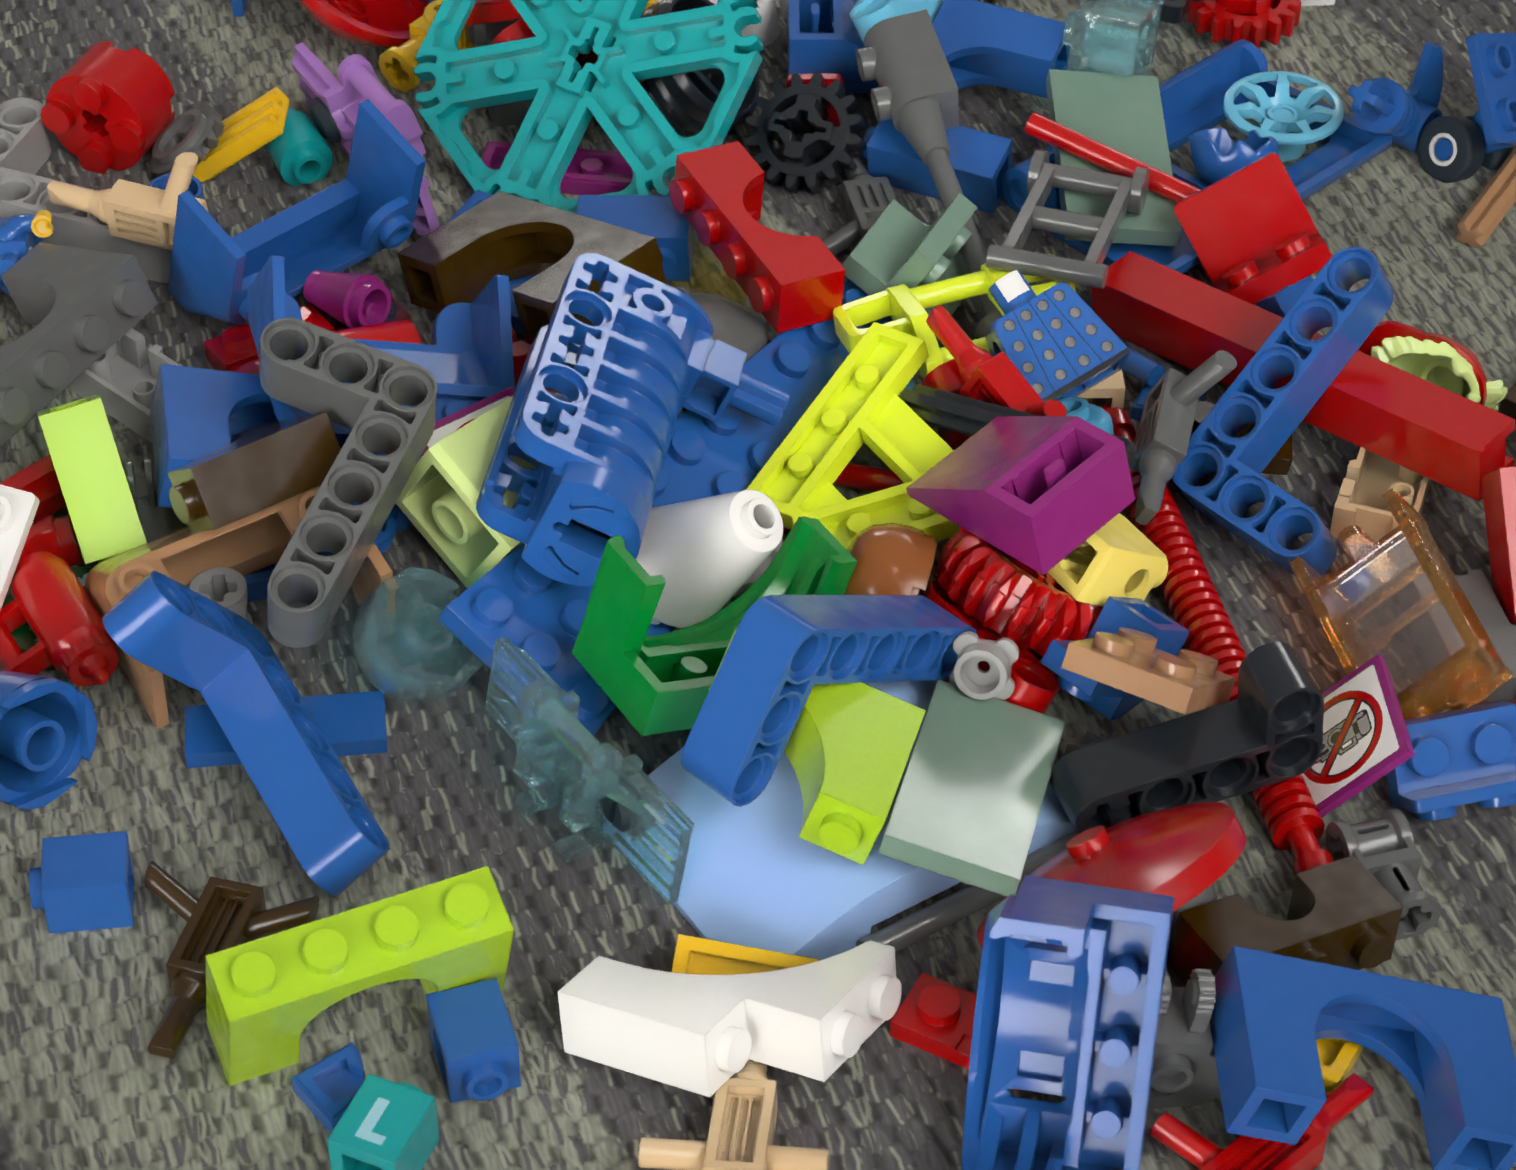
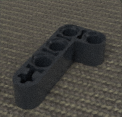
[1049,641,1324,834]

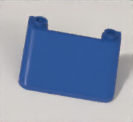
[247,255,515,438]

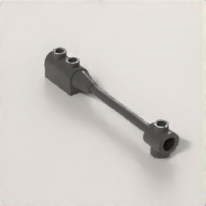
[856,9,1003,339]

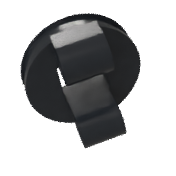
[640,0,760,137]

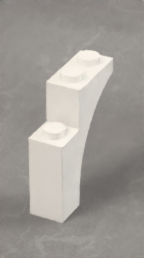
[558,940,902,1097]

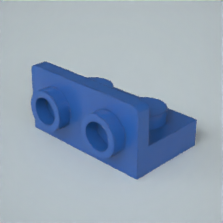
[1386,701,1516,821]

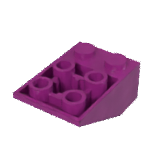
[906,416,1135,575]

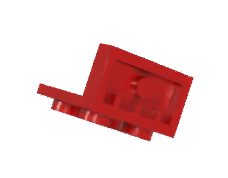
[1173,152,1333,305]

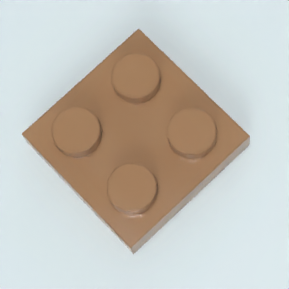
[1061,627,1236,714]

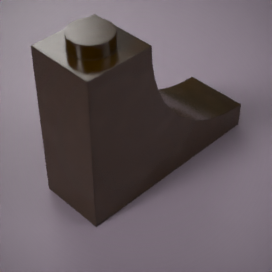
[167,412,341,532]

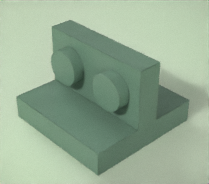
[842,193,978,336]

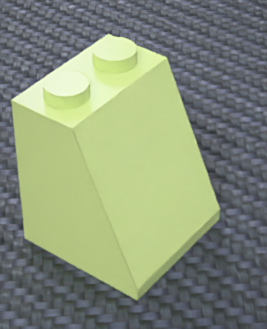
[396,396,535,588]

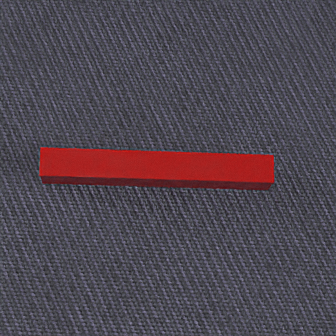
[1091,251,1515,502]

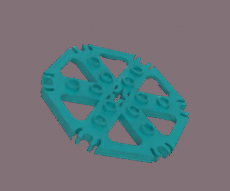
[414,0,763,214]

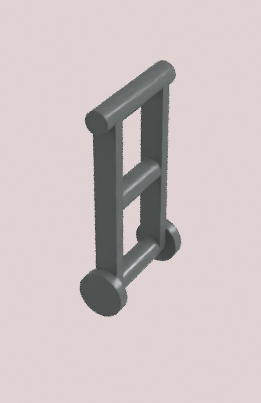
[986,149,1150,289]

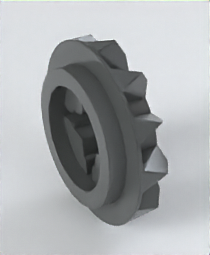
[149,106,224,177]

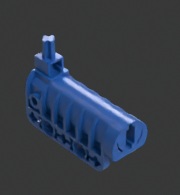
[476,253,790,586]

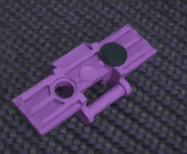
[291,42,439,235]

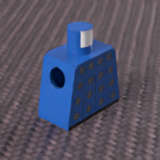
[986,270,1131,401]

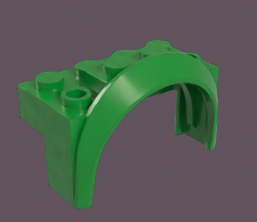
[572,516,858,736]

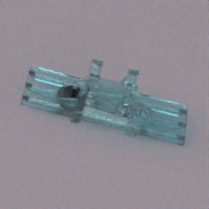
[486,637,694,904]

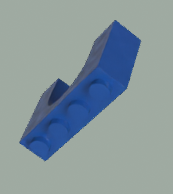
[862,0,1071,214]
[150,364,409,531]
[1210,946,1516,1170]

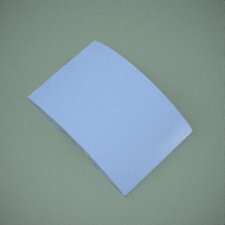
[606,680,1075,960]

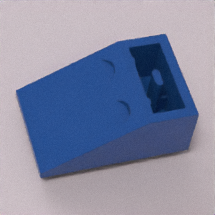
[787,0,879,93]

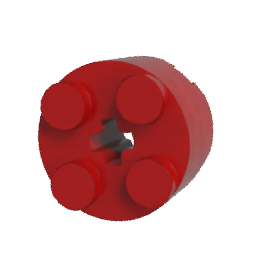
[40,41,176,175]

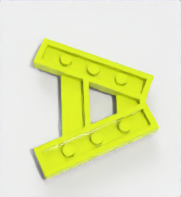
[746,322,961,549]

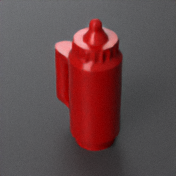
[0,552,119,687]

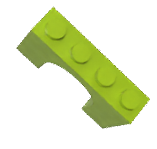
[205,866,514,1086]

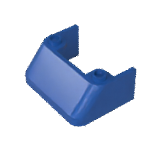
[168,99,426,324]

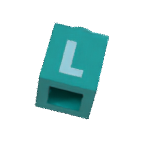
[327,1074,440,1170]

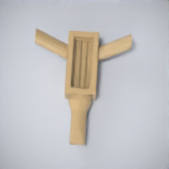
[47,152,209,251]
[639,1059,830,1170]

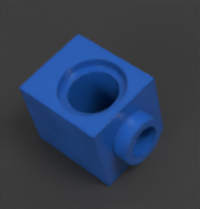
[426,978,521,1103]

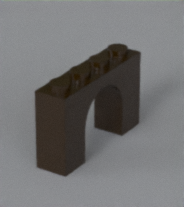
[397,191,667,345]

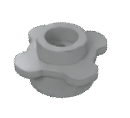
[949,631,1020,700]

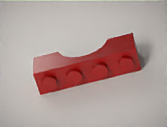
[669,141,845,333]

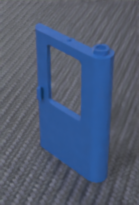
[1001,40,1394,274]

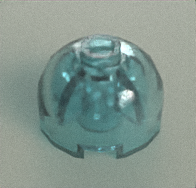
[352,567,484,703]

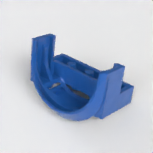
[961,875,1175,1170]

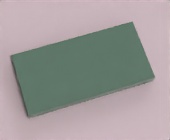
[1046,69,1182,247]
[878,679,1066,897]

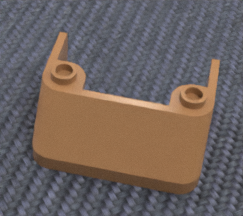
[85,487,394,729]

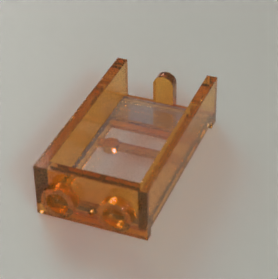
[1289,488,1514,720]

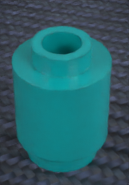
[264,109,333,186]

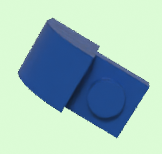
[1041,596,1190,720]

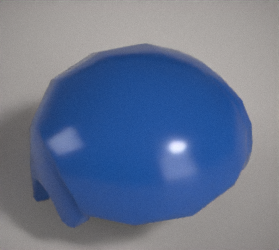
[1188,127,1279,185]

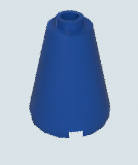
[0,670,98,810]

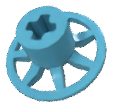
[1223,71,1344,162]

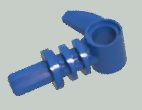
[1347,41,1444,154]

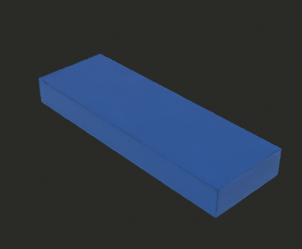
[185,691,388,768]

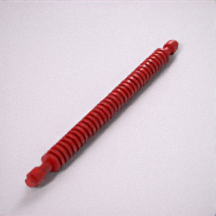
[1101,404,1334,875]

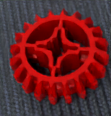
[935,527,1104,656]

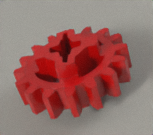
[1186,0,1302,48]

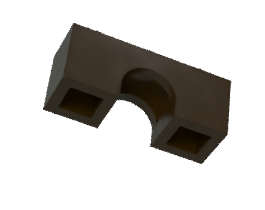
[1169,855,1403,984]

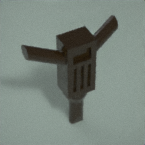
[144,861,319,1059]

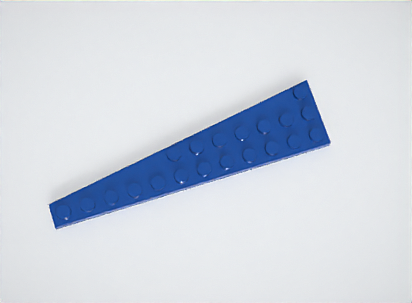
[438,279,893,752]

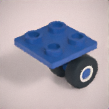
[1417,33,1516,183]

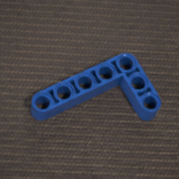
[1173,247,1394,579]
[102,571,390,896]
[681,595,978,807]

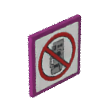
[1302,654,1415,818]

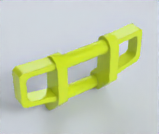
[833,254,1076,379]

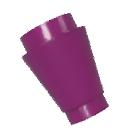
[303,270,391,328]

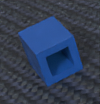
[29,831,135,934]

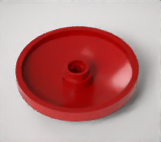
[977,802,1246,948]

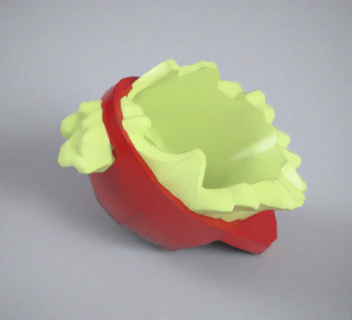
[1358,320,1508,411]

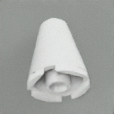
[636,489,783,631]

